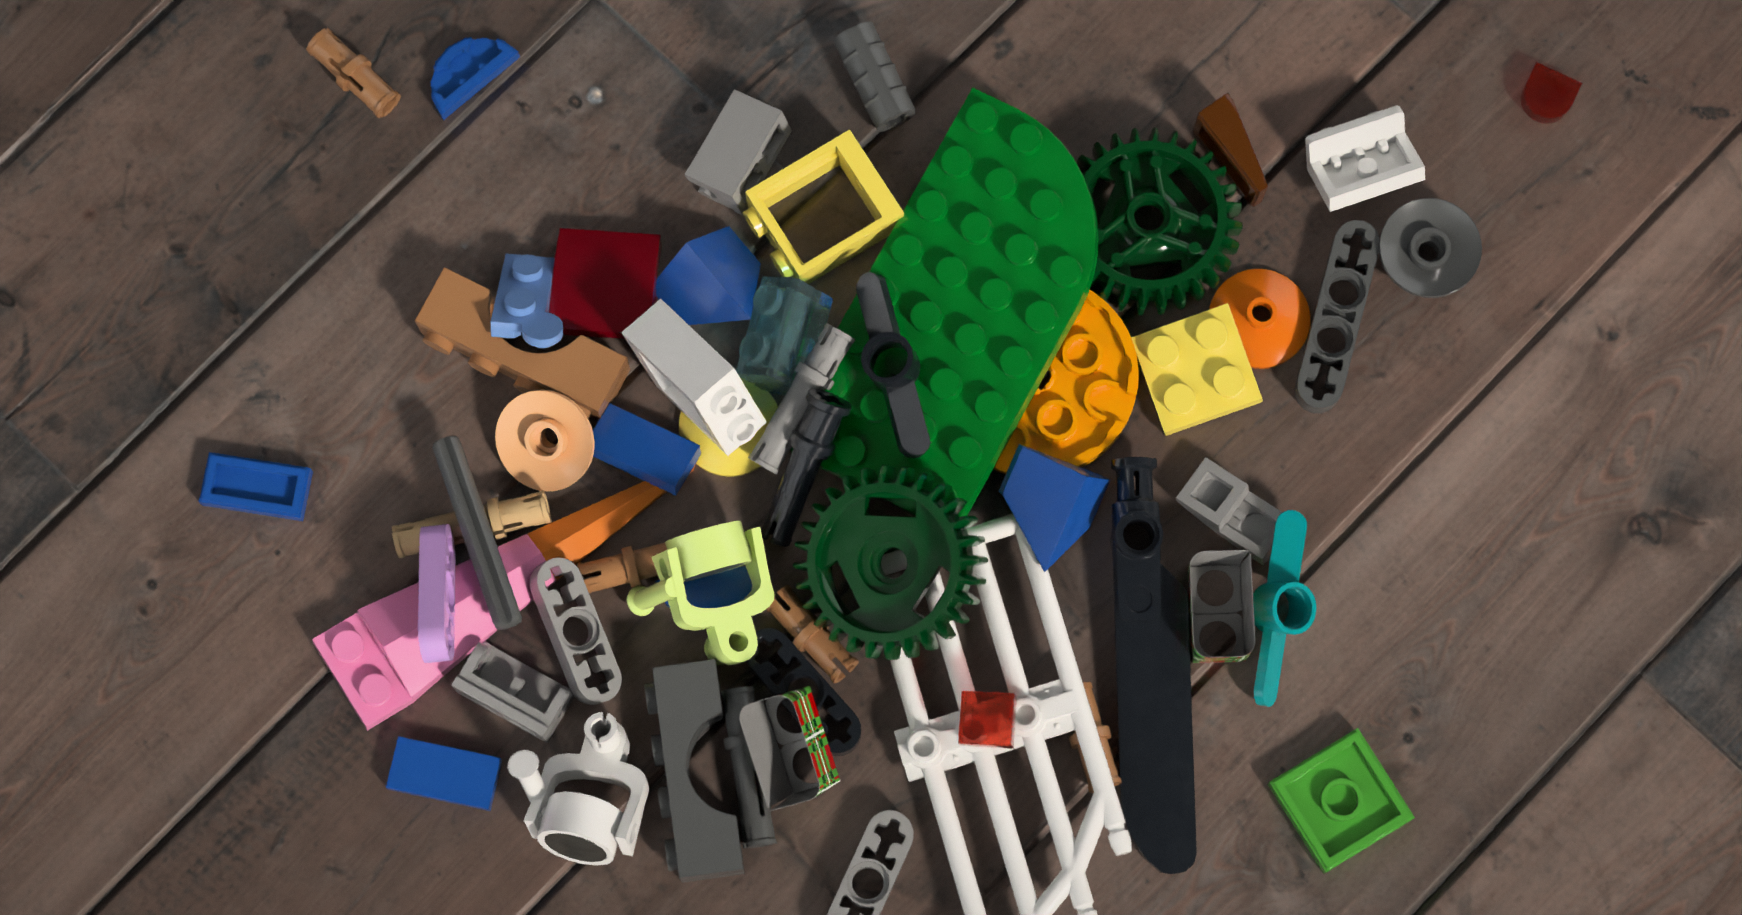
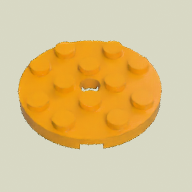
[993,290,1139,474]

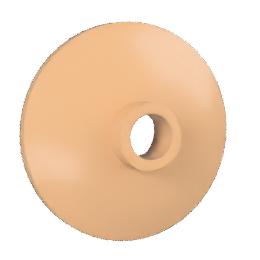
[495,389,595,492]

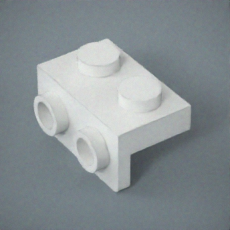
[1305,105,1425,212]

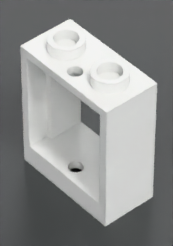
[621,299,767,456]

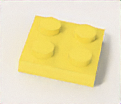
[1131,303,1263,436]

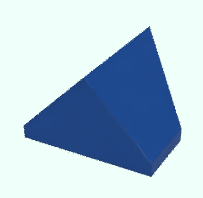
[656,226,761,325]
[998,444,1111,572]

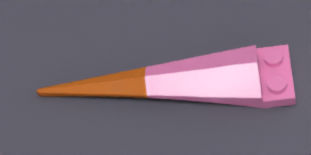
[312,465,695,731]

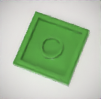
[1267,728,1415,874]

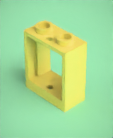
[743,129,904,289]

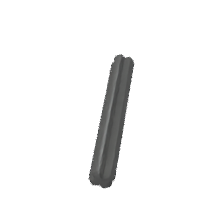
[432,435,522,630]

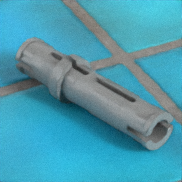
[748,323,855,475]

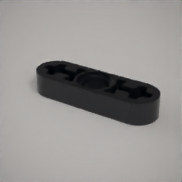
[747,628,861,756]

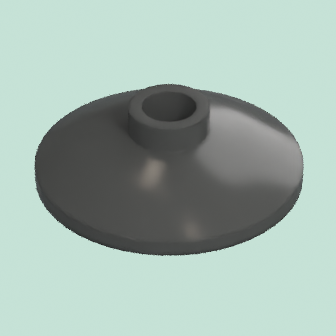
[1379,198,1482,298]

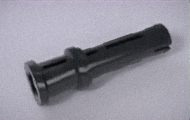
[761,389,852,547]

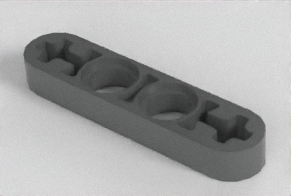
[1294,220,1380,414]

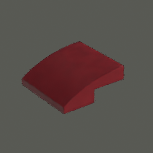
[549,228,662,339]

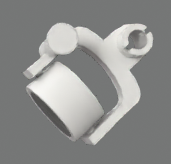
[507,712,649,866]

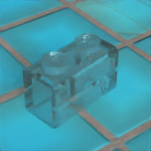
[736,277,833,395]

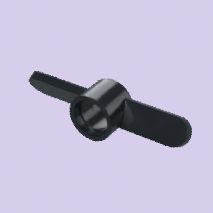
[856,272,930,459]

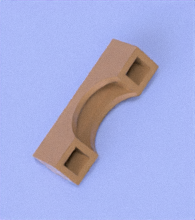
[415,267,631,421]

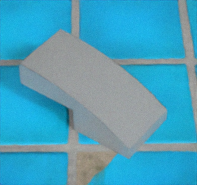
[1176,457,1283,565]

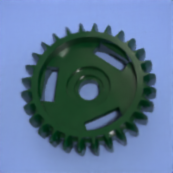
[1077,127,1243,316]
[793,465,988,660]

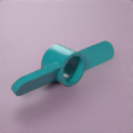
[1253,510,1317,707]

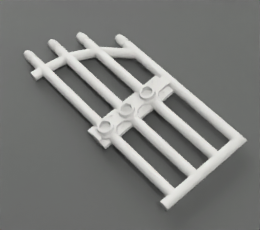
[881,513,1132,915]

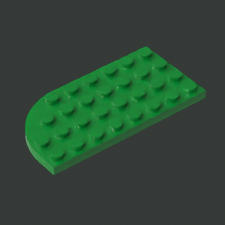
[789,87,1099,518]

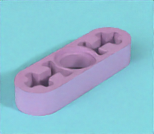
[418,524,455,663]

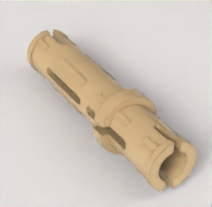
[392,490,552,558]

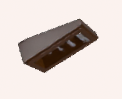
[1193,93,1268,207]

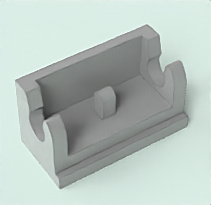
[685,89,792,216]
[451,641,574,743]

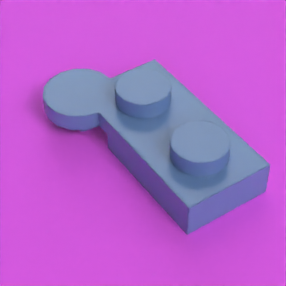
[490,254,563,349]

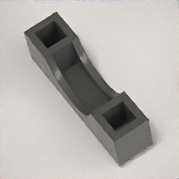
[644,659,745,883]

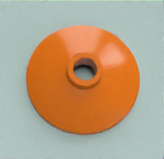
[1209,269,1311,369]

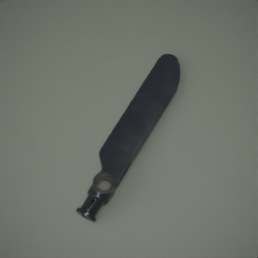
[1110,457,1197,874]

